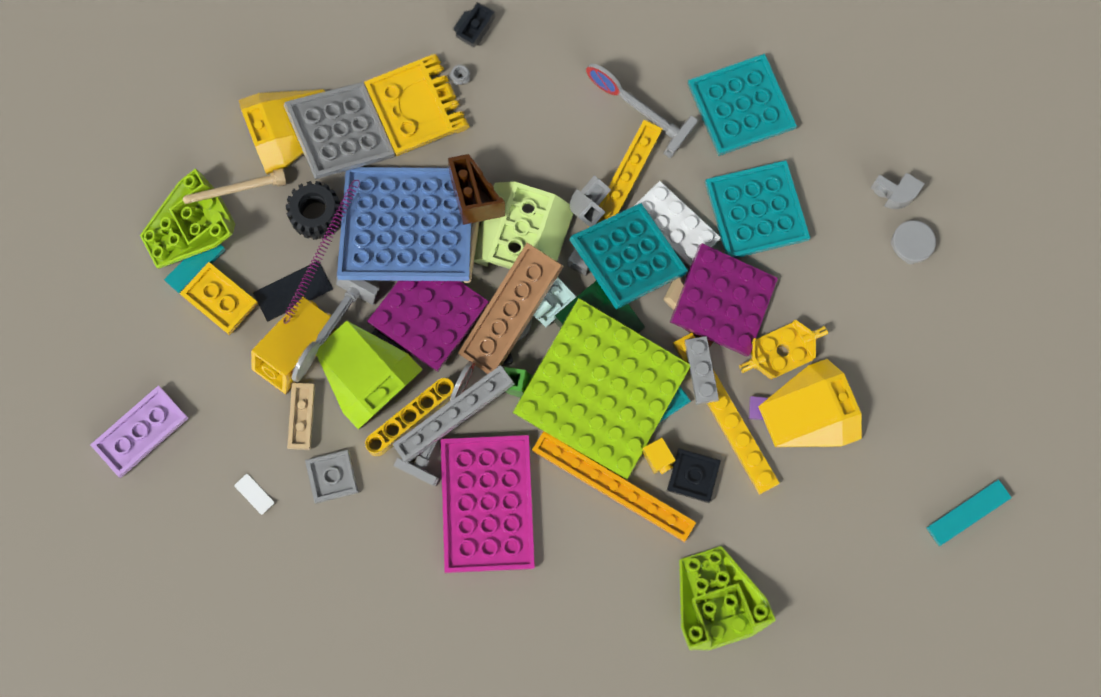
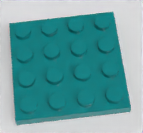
[687,53,797,156]
[705,160,810,258]
[570,203,688,309]

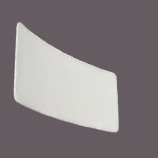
[235,474,274,515]

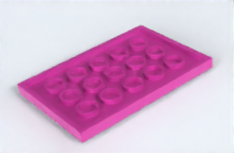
[441,435,535,573]

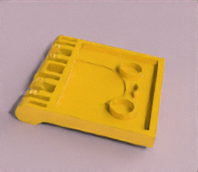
[364,54,470,157]

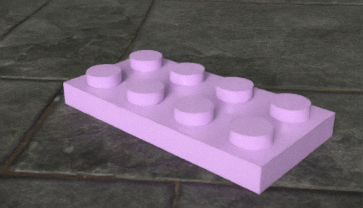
[90,385,189,478]

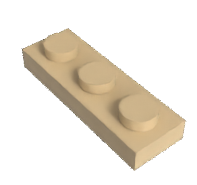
[287,383,315,450]

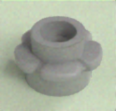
[450,65,470,85]

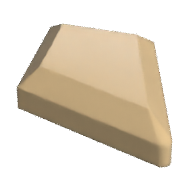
[663,277,685,310]

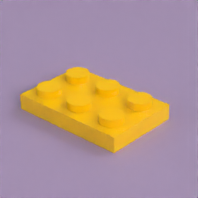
[180,262,258,336]

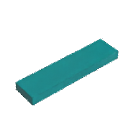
[926,480,1012,546]

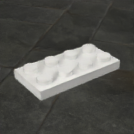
[634,181,721,268]

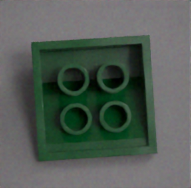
[554,280,645,334]

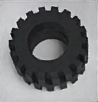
[286,181,342,240]

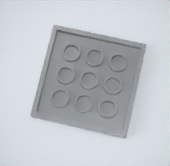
[284,82,395,179]

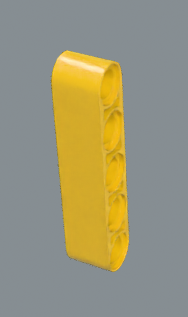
[365,378,454,457]

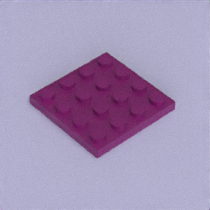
[670,243,778,357]
[367,281,489,372]

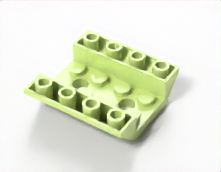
[474,182,573,269]

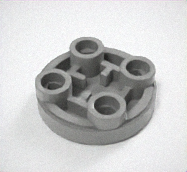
[891,220,936,264]

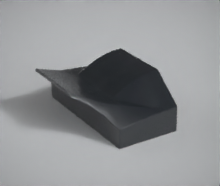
[453,2,495,48]

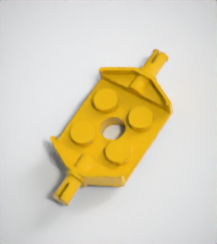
[739,320,828,380]

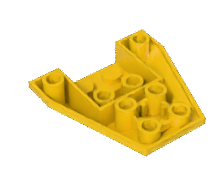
[238,89,325,174]
[758,359,862,447]

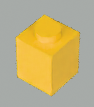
[642,438,676,475]

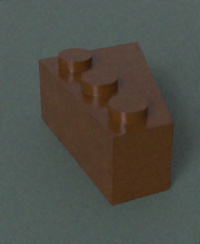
[448,154,505,225]

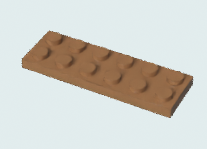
[458,243,564,374]

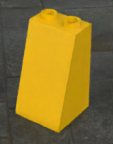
[251,297,337,395]

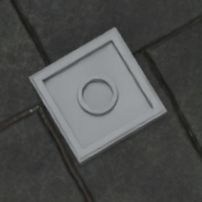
[305,449,359,504]

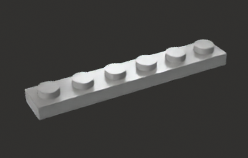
[392,365,514,464]

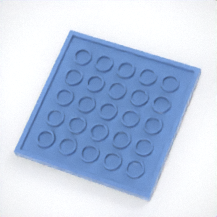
[337,167,471,281]

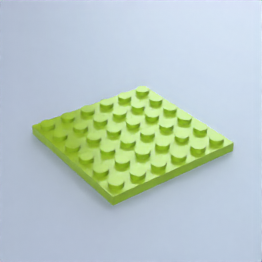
[512,298,690,479]

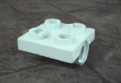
[533,277,576,327]

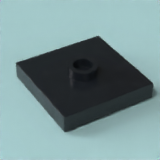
[666,448,721,503]

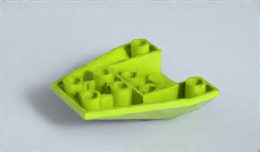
[140,168,236,269]
[316,321,423,429]
[679,546,776,650]

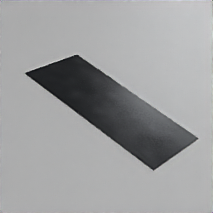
[253,260,333,322]

